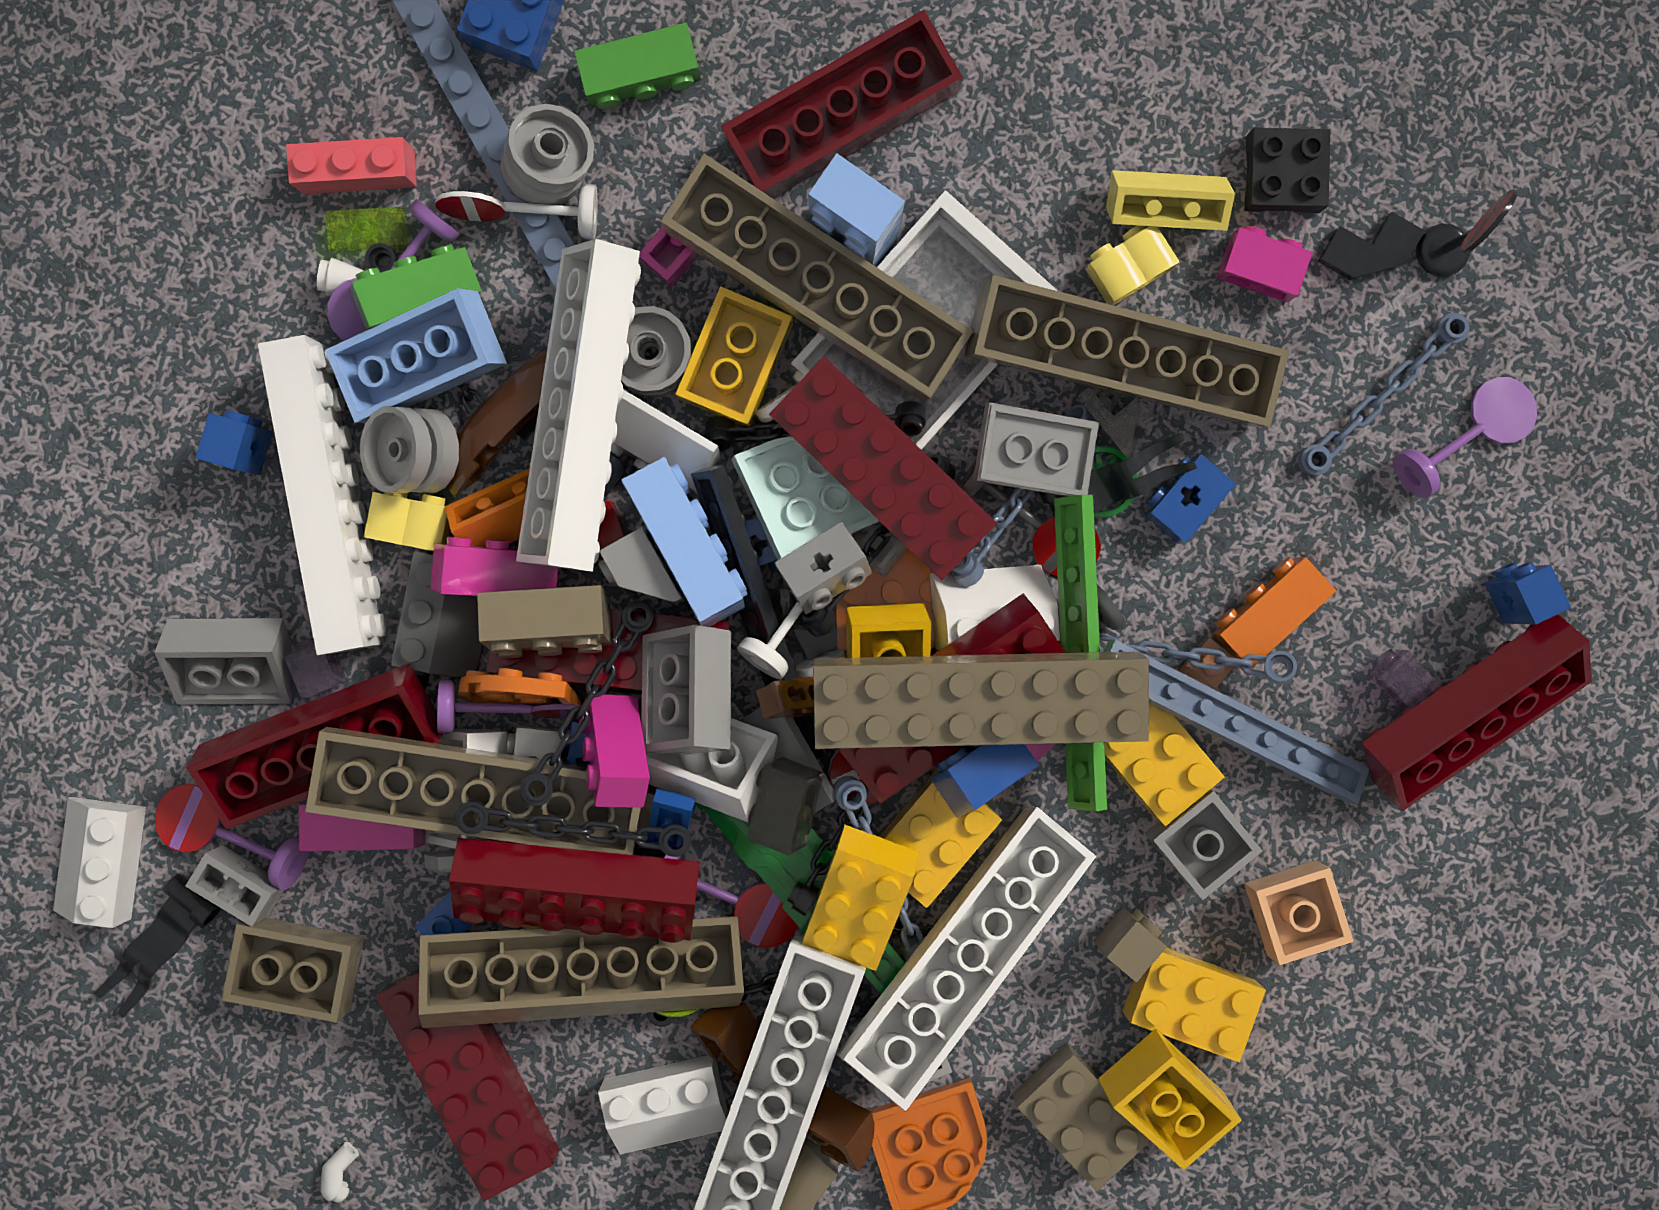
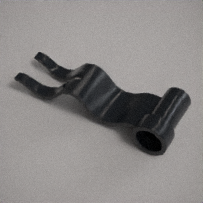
[1038,433,1197,516]
[94,874,222,1018]

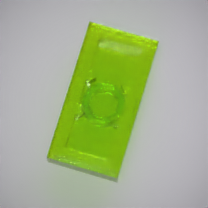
[325,207,408,252]

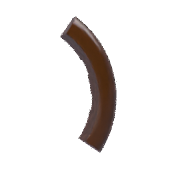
[446,345,548,496]
[690,1003,875,1172]

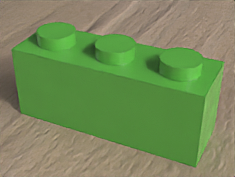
[574,22,701,109]
[350,245,482,331]

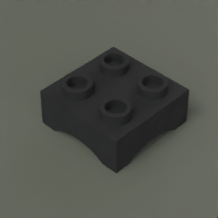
[1244,127,1331,213]

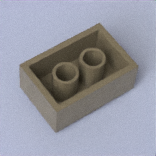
[477,585,612,658]
[222,918,365,1023]
[1012,1042,1150,1192]

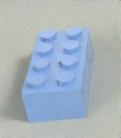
[808,153,905,267]
[325,288,507,423]
[622,457,747,627]

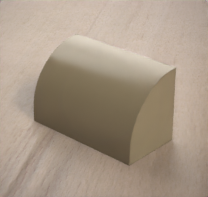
[779,1137,838,1210]

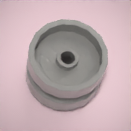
[500,103,594,205]
[621,306,694,398]
[360,406,459,493]

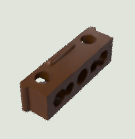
[756,677,814,719]

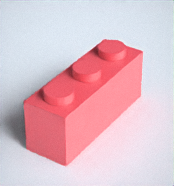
[286,137,417,194]

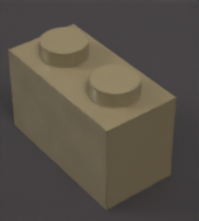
[1094,907,1167,983]

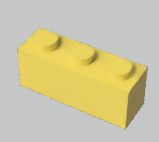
[1106,170,1235,231]

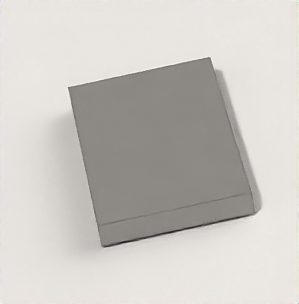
[973,402,1099,497]

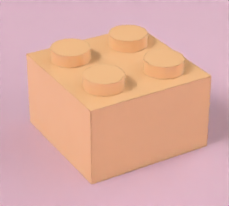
[1244,860,1354,965]

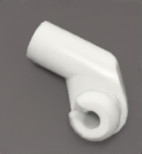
[321,1142,359,1203]

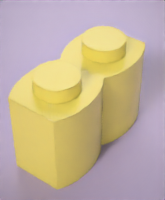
[1086,225,1179,305]
[364,492,450,551]

